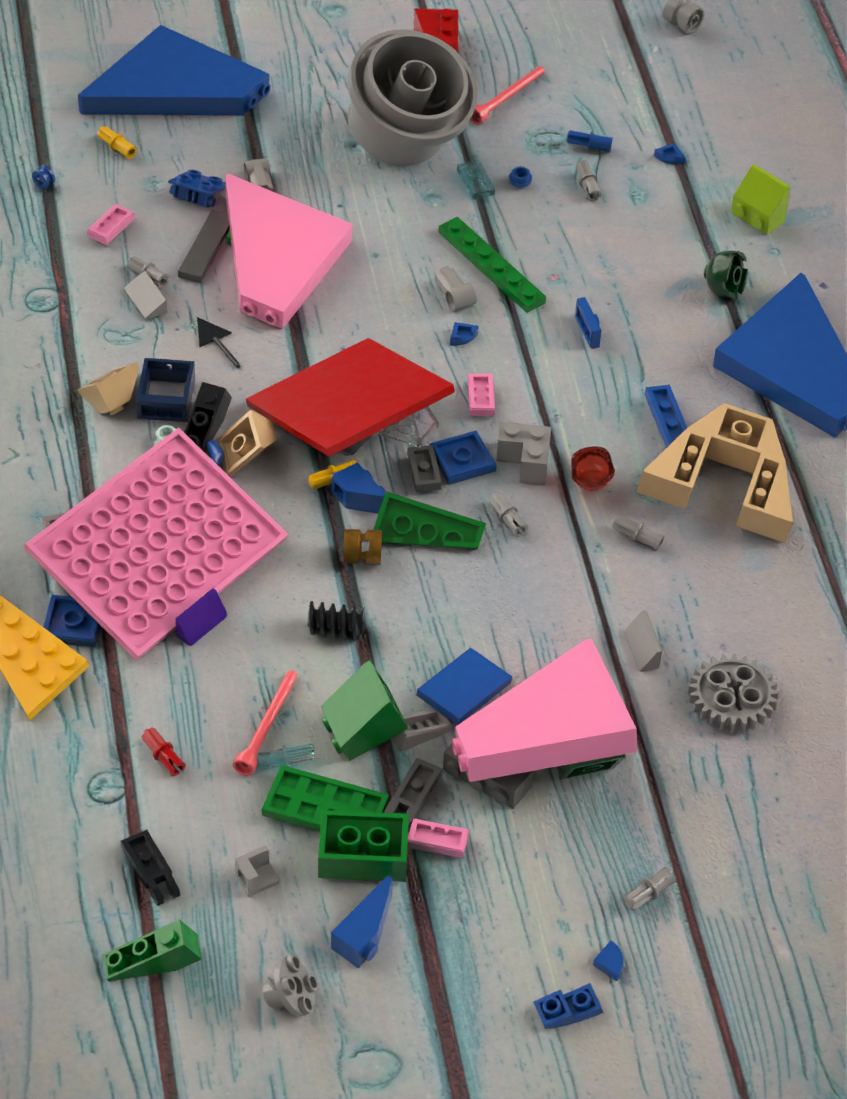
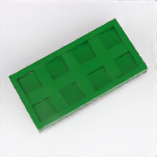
[262,765,389,832]

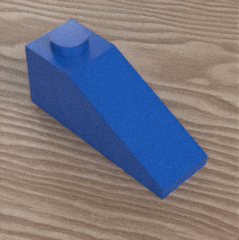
[331,875,393,968]

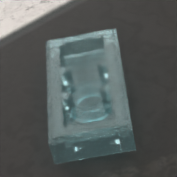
[457,159,495,200]

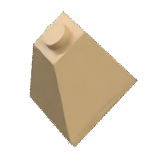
[77,362,139,415]
[216,410,277,478]

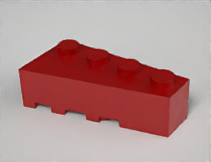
[414,8,458,52]

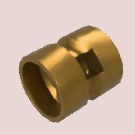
[343,529,382,565]

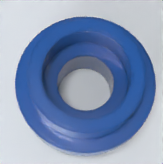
[509,166,532,188]

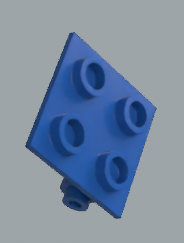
[168,170,226,208]

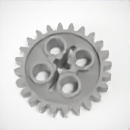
[688,654,779,732]

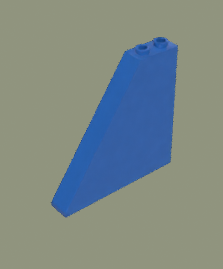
[78,25,271,115]
[713,273,847,438]

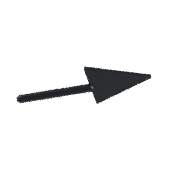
[197,317,241,368]

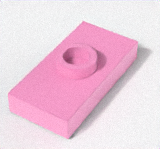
[87,204,135,245]
[468,374,495,416]
[407,818,469,858]

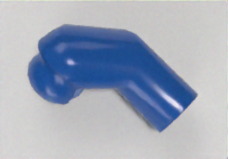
[206,440,224,467]

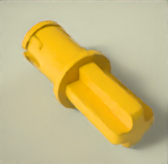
[97,126,137,159]
[308,460,356,489]

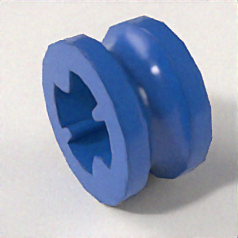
[32,165,55,190]

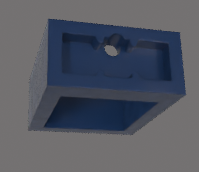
[136,358,195,422]

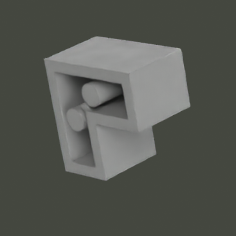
[496,422,551,485]

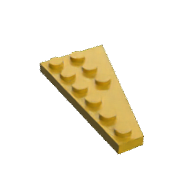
[0,595,89,721]

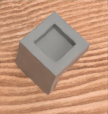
[235,846,279,897]

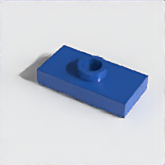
[575,297,601,349]

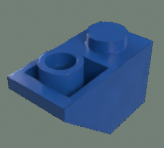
[332,462,386,513]

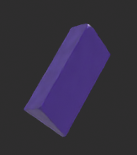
[175,588,227,646]

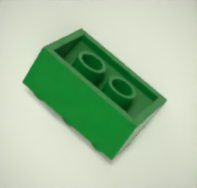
[318,810,409,882]

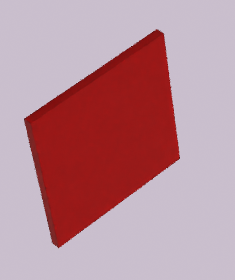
[246,338,455,457]

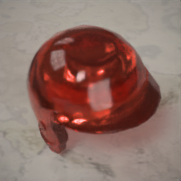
[571,446,615,491]

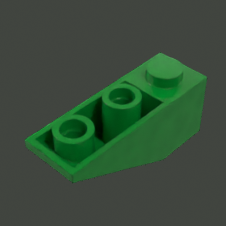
[103,919,202,981]

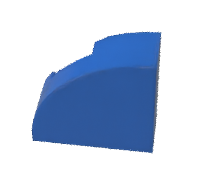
[654,143,686,165]
[450,322,479,346]
[593,940,624,981]

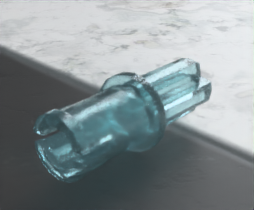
[258,743,315,771]

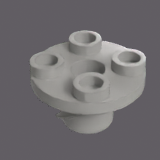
[262,954,318,1017]

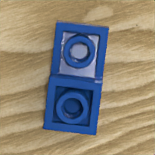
[533,983,603,1029]

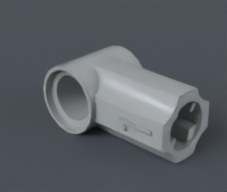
[244,158,274,192]
[435,266,477,311]

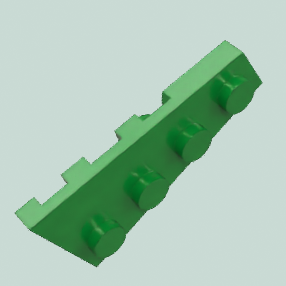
[373,491,486,549]

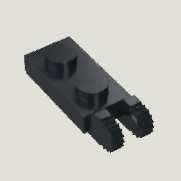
[120,829,181,906]

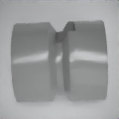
[663,0,704,34]

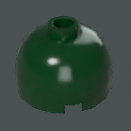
[704,250,748,300]

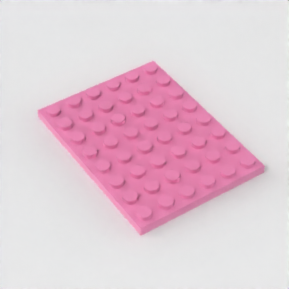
[24,427,289,661]

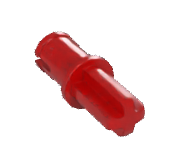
[141,727,186,776]

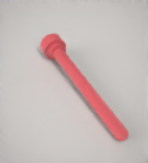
[470,66,545,125]
[233,670,297,776]

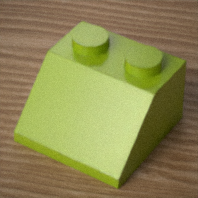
[731,164,791,235]

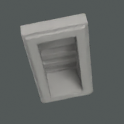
[391,709,453,751]

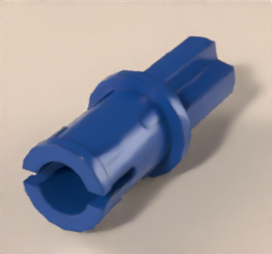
[566,130,613,152]

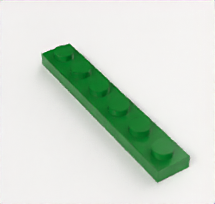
[438,216,546,313]

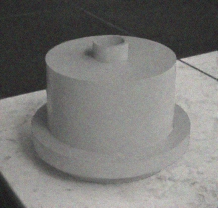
[348,29,478,166]

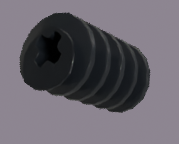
[308,601,365,640]

